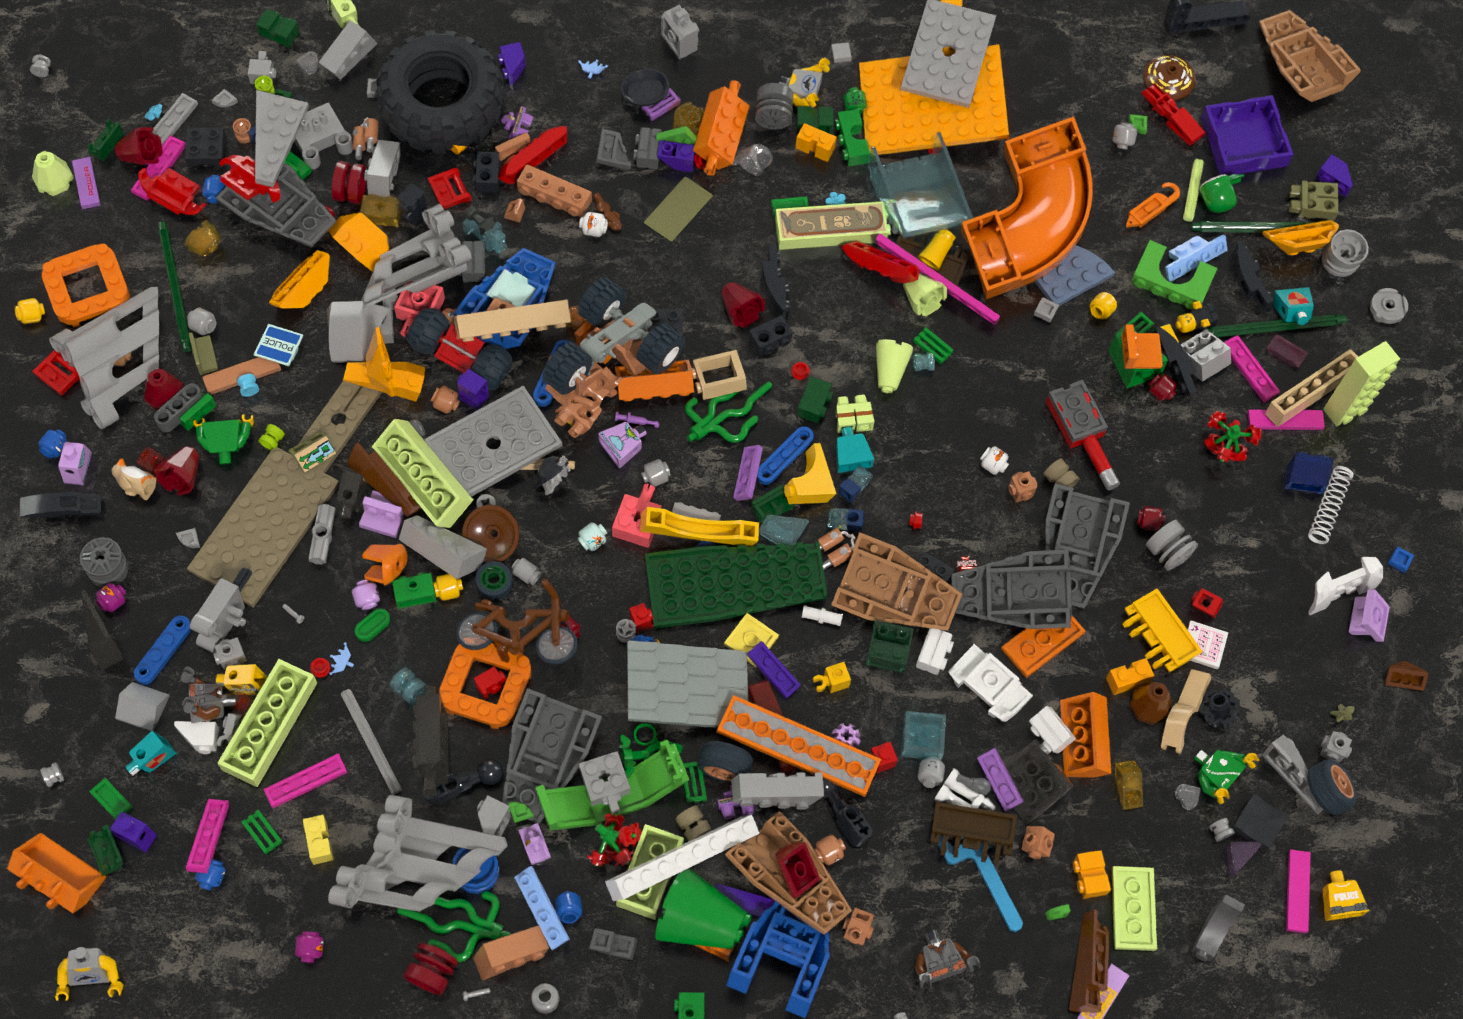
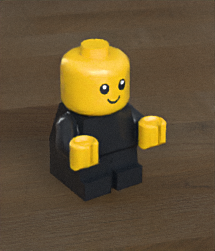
[1176,301,1219,333]

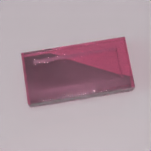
[1266,334,1308,369]

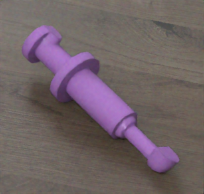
[615,412,659,428]

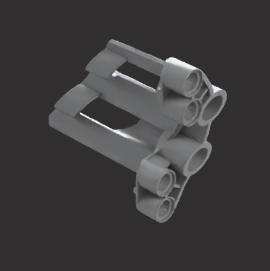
[362,204,472,309]
[328,795,508,911]

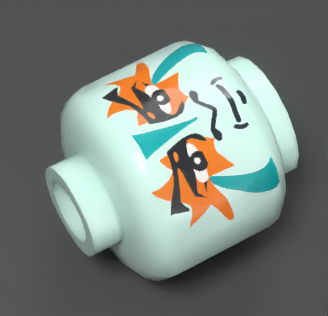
[578,523,607,551]

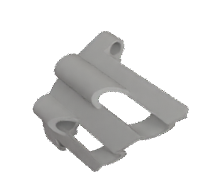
[49,287,159,429]

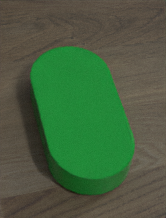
[355,608,390,642]

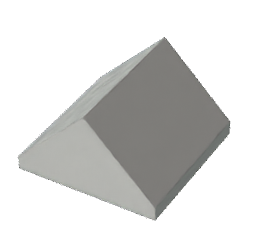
[115,682,170,731]

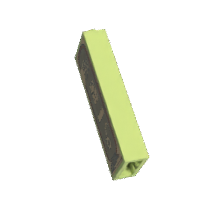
[775,201,891,250]

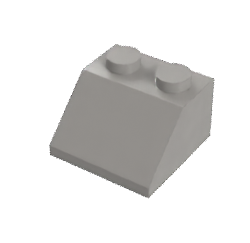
[477,796,512,836]

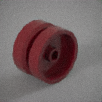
[332,161,367,205]

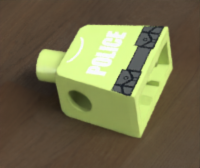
[327,0,360,28]

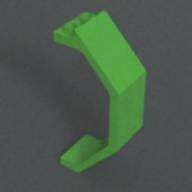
[535,740,689,831]

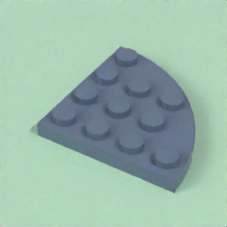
[1034,246,1115,306]

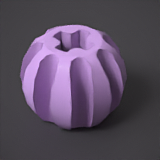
[831,723,861,748]

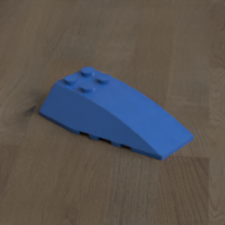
[454,248,556,349]

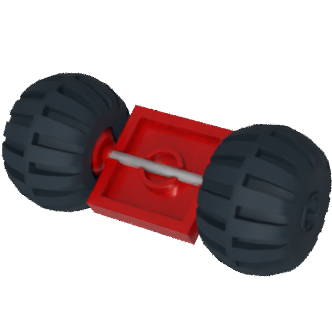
[407,308,512,391]

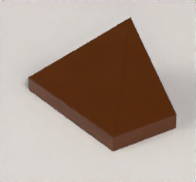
[1384,661,1429,691]

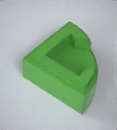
[1128,115,1147,134]
[509,802,535,823]
[1045,904,1070,920]

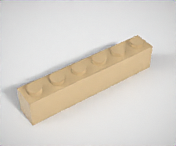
[454,300,571,342]
[1265,349,1358,427]

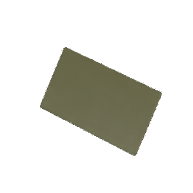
[644,177,713,241]

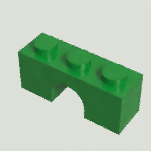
[834,109,870,167]

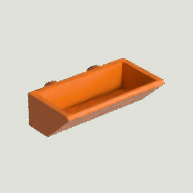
[7,833,106,913]

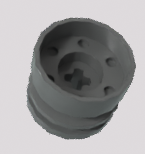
[755,83,793,129]
[80,537,129,587]

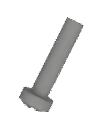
[282,604,305,624]
[462,988,490,1001]

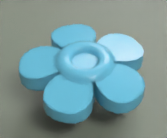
[145,104,162,121]
[826,192,846,205]

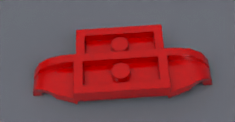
[220,155,280,203]
[138,168,206,215]

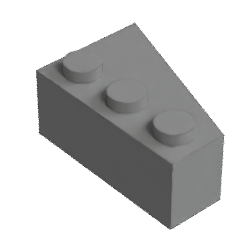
[319,20,377,80]
[364,140,400,205]

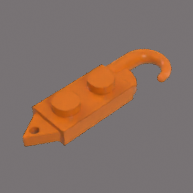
[1126,182,1180,228]

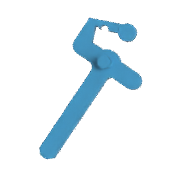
[938,835,1023,932]

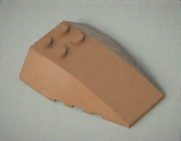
[1259,10,1361,102]
[832,533,962,630]

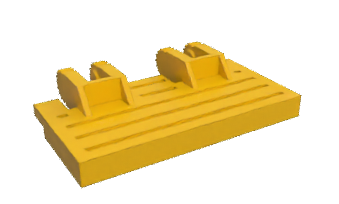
[1122,589,1203,672]

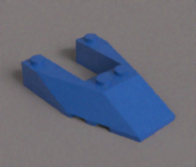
[726,901,830,1018]

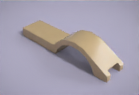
[1161,669,1211,754]

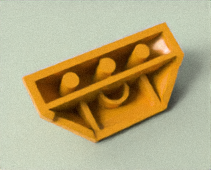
[328,212,389,272]
[1263,220,1339,255]
[269,250,330,308]

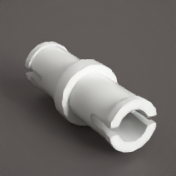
[802,606,843,626]

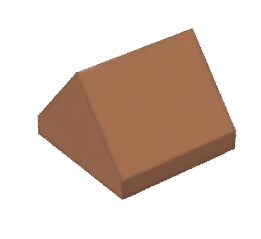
[504,198,525,222]

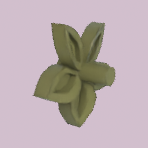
[1330,704,1355,722]

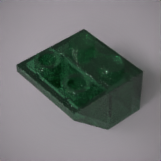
[866,620,914,673]

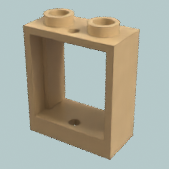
[692,350,747,400]

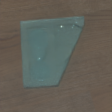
[759,515,809,545]

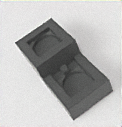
[589,928,638,960]

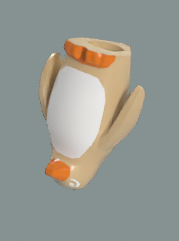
[112,459,156,500]

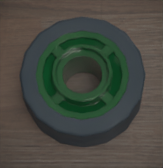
[475,561,513,601]

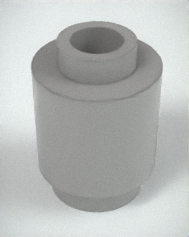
[512,558,542,585]

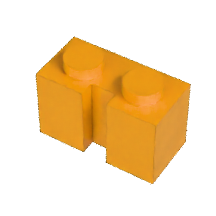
[796,123,837,162]
[1106,658,1154,695]
[1073,850,1111,899]

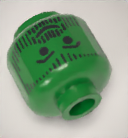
[843,87,867,114]

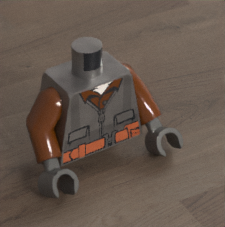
[181,667,236,723]
[915,930,981,988]

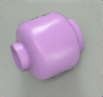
[352,580,380,610]

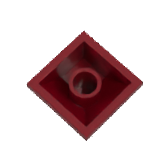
[775,842,820,898]

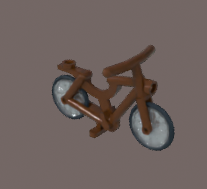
[456,579,578,664]

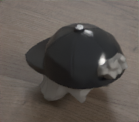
[533,455,571,495]

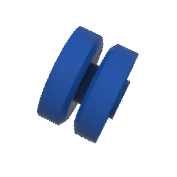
[453,848,500,894]

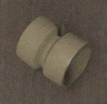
[1043,459,1080,488]
[675,806,712,842]

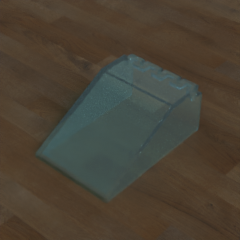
[868,132,973,238]

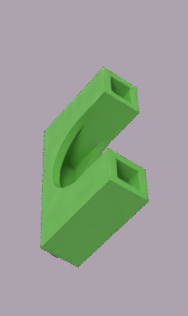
[1131,240,1217,310]

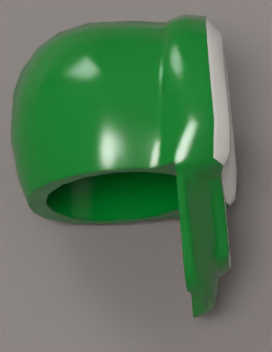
[1199,174,1244,213]

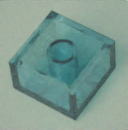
[901,711,946,760]

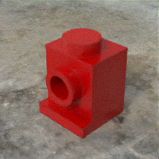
[1191,588,1224,618]
[629,603,654,634]
[474,667,506,700]

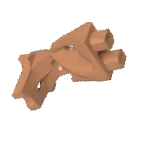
[555,367,622,438]

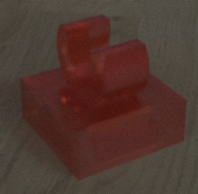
[136,447,165,474]
[955,555,977,573]
[231,693,254,719]

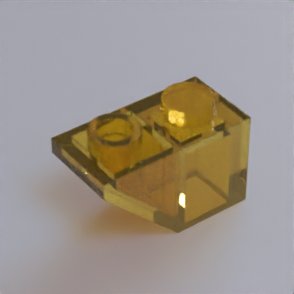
[1115,760,1143,810]

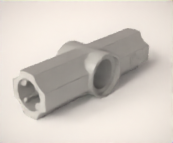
[309,504,336,565]

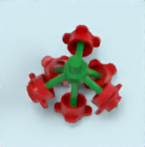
[1204,411,1261,462]
[587,813,642,867]

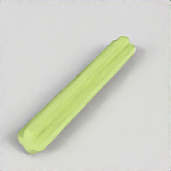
[1183,159,1204,222]

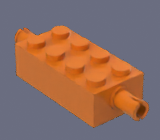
[693,80,750,175]

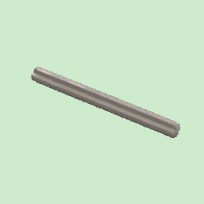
[341,689,402,795]

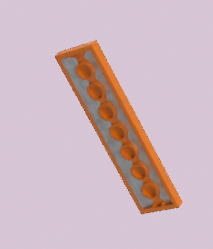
[717,695,881,797]

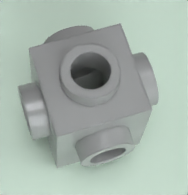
[213,637,247,670]
[1320,731,1352,763]

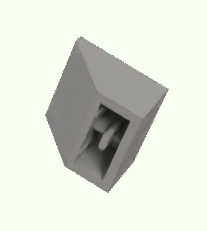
[1181,329,1231,382]

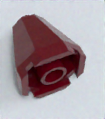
[115,127,163,165]
[721,282,765,328]
[144,369,184,412]
[154,446,200,495]

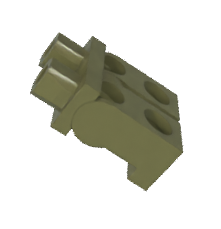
[1289,181,1338,221]

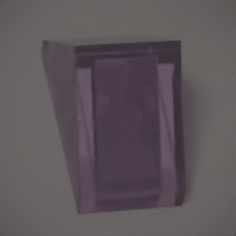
[1226,842,1262,878]

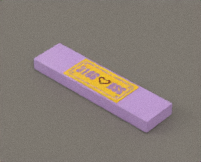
[1077,964,1129,1019]

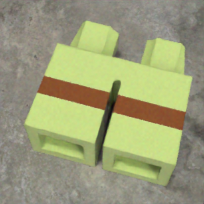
[835,395,874,434]

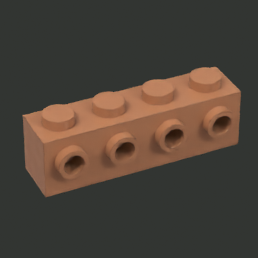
[517,165,592,217]

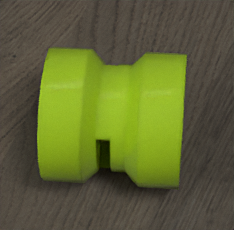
[255,76,275,95]
[258,424,285,450]

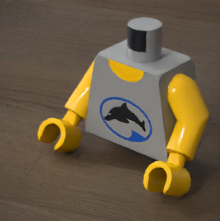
[779,58,830,108]
[55,947,123,1001]

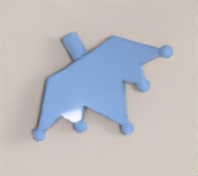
[578,60,608,79]
[329,642,354,675]

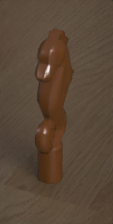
[593,193,622,231]

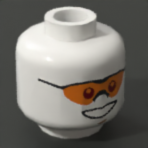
[580,212,608,237]
[980,446,1009,475]

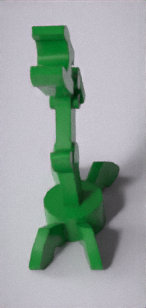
[619,735,683,779]

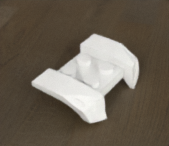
[1308,557,1383,616]
[948,644,1033,722]

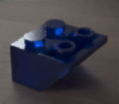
[1285,452,1334,494]

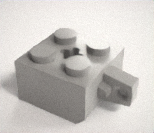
[661,5,699,59]
[579,751,630,814]

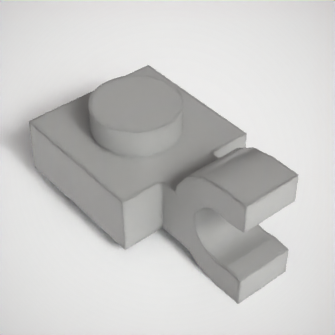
[216,713,242,746]

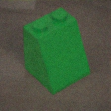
[1108,329,1168,388]

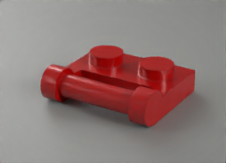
[428,168,472,209]
[32,350,80,396]

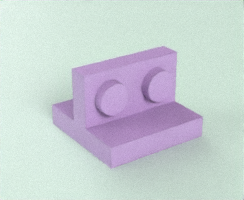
[359,491,405,538]
[1349,589,1390,642]

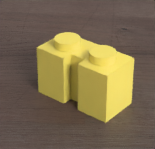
[303,815,334,865]

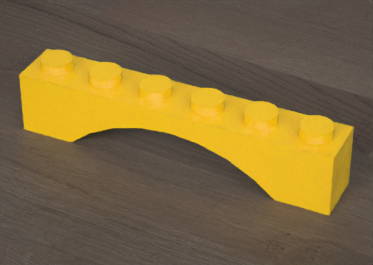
[640,507,759,547]

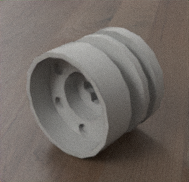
[1322,229,1369,277]
[1146,520,1198,571]

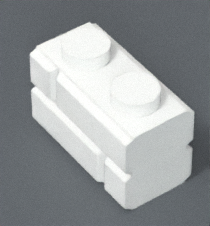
[916,628,954,675]
[1029,706,1076,753]

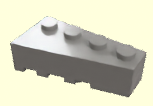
[399,515,487,579]
[732,772,824,810]

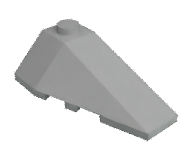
[1262,735,1323,814]

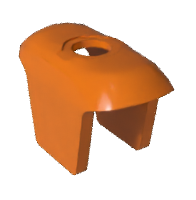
[362,544,408,586]

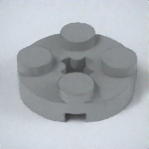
[1370,288,1408,324]

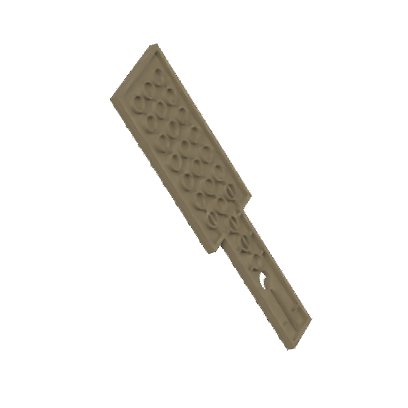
[187,381,382,608]

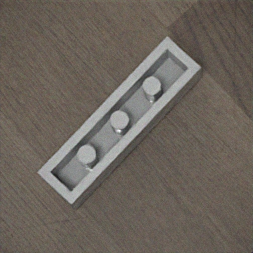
[672,502,721,521]

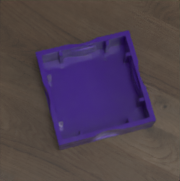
[1201,95,1293,176]

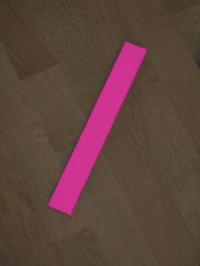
[876,233,1000,325]

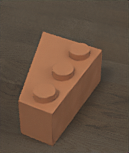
[473,925,549,981]

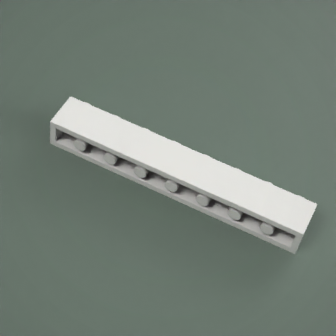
[605,815,760,901]

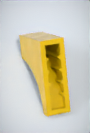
[784,443,836,504]

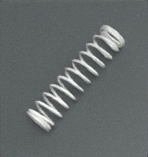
[1308,466,1353,544]

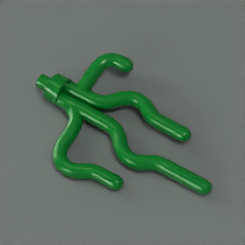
[685,382,772,443]
[397,891,511,962]

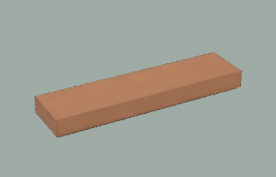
[202,357,281,395]

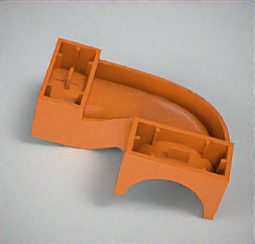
[961,117,1093,299]

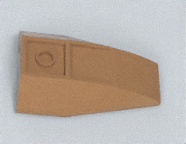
[725,811,852,935]

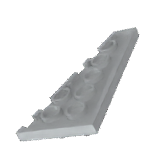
[255,90,309,187]

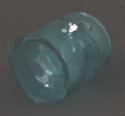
[389,667,428,705]

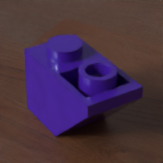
[498,42,525,85]
[657,140,695,172]
[1316,155,1353,197]

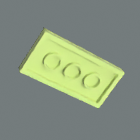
[1112,866,1157,951]

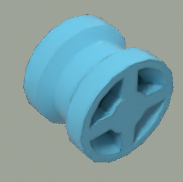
[237,374,259,397]

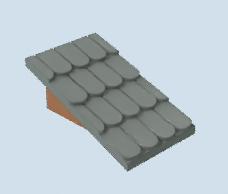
[628,641,748,728]

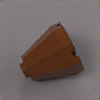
[1129,682,1172,725]

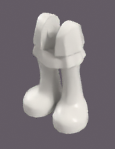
[934,768,995,811]

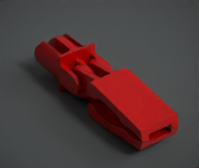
[1141,83,1205,146]

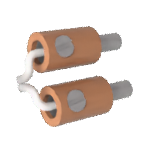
[352,118,379,160]
[818,528,856,570]

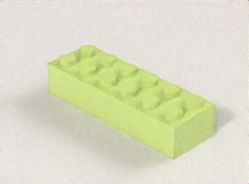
[1323,341,1400,427]
[372,419,473,528]
[218,659,317,787]

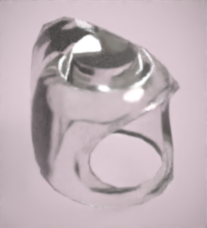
[732,144,773,176]

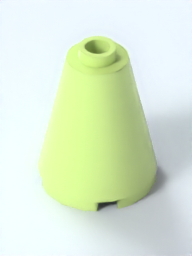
[876,340,913,393]

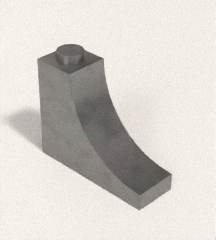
[1191,895,1245,961]

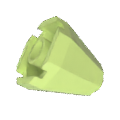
[32,151,74,196]
[903,273,947,316]

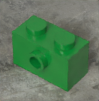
[392,572,437,609]
[674,992,704,1019]

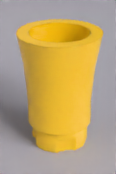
[918,228,956,270]

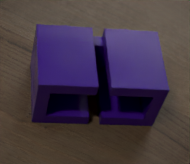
[457,369,489,410]

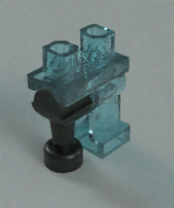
[462,205,507,254]

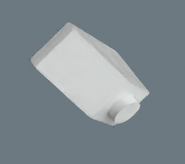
[174,721,219,754]

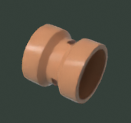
[233,118,251,143]

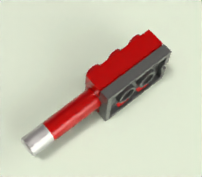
[1046,380,1120,490]

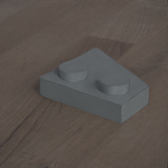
[596,129,631,170]

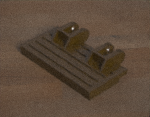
[896,227,970,287]
[930,802,1017,865]

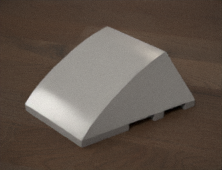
[327,301,391,362]

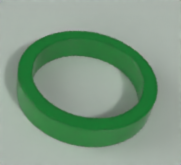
[634,723,656,746]

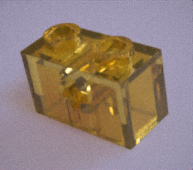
[360,195,401,227]

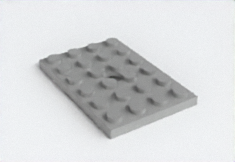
[901,0,996,108]
[424,386,563,497]

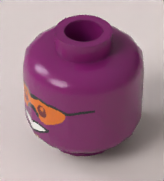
[95,583,126,612]
[295,932,324,963]

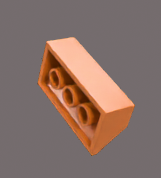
[615,360,694,401]
[1060,692,1111,778]

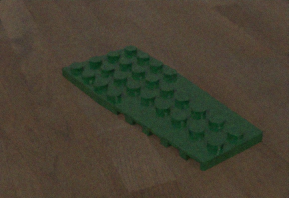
[645,542,827,628]

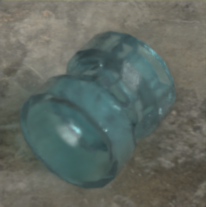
[913,352,935,372]

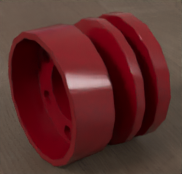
[403,943,458,995]

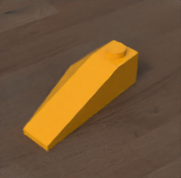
[363,327,395,397]
[343,362,425,401]

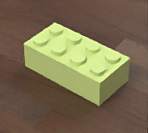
[616,824,684,920]

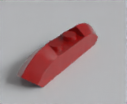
[499,126,567,184]
[842,240,920,283]

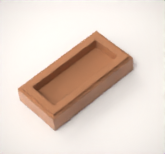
[495,132,530,161]

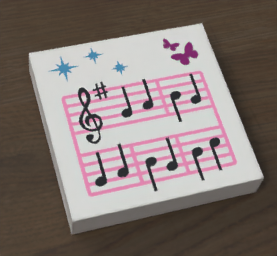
[1187,621,1228,669]

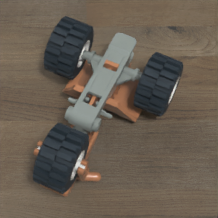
[542,277,685,407]

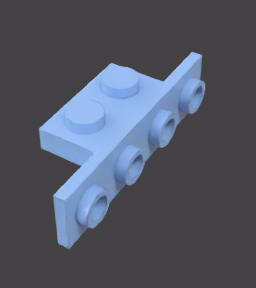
[1165,235,1227,282]
[515,866,569,950]

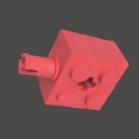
[394,281,445,337]
[612,484,661,548]

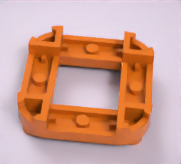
[42,244,130,327]
[439,638,531,729]

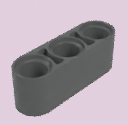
[154,383,203,432]

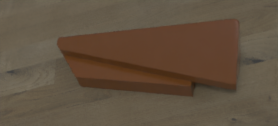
[347,442,421,517]
[1069,909,1109,1013]

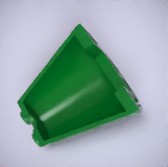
[655,868,752,949]

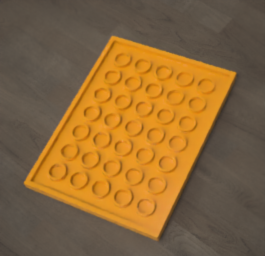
[859,45,1009,156]

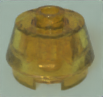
[673,102,705,136]
[184,220,221,257]

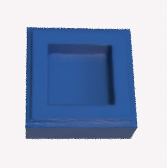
[1387,546,1415,573]

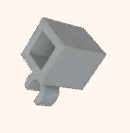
[248,51,276,84]

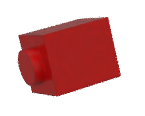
[870,742,898,773]

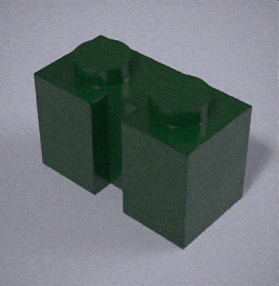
[256,9,300,48]
[797,106,833,135]
[797,376,834,423]

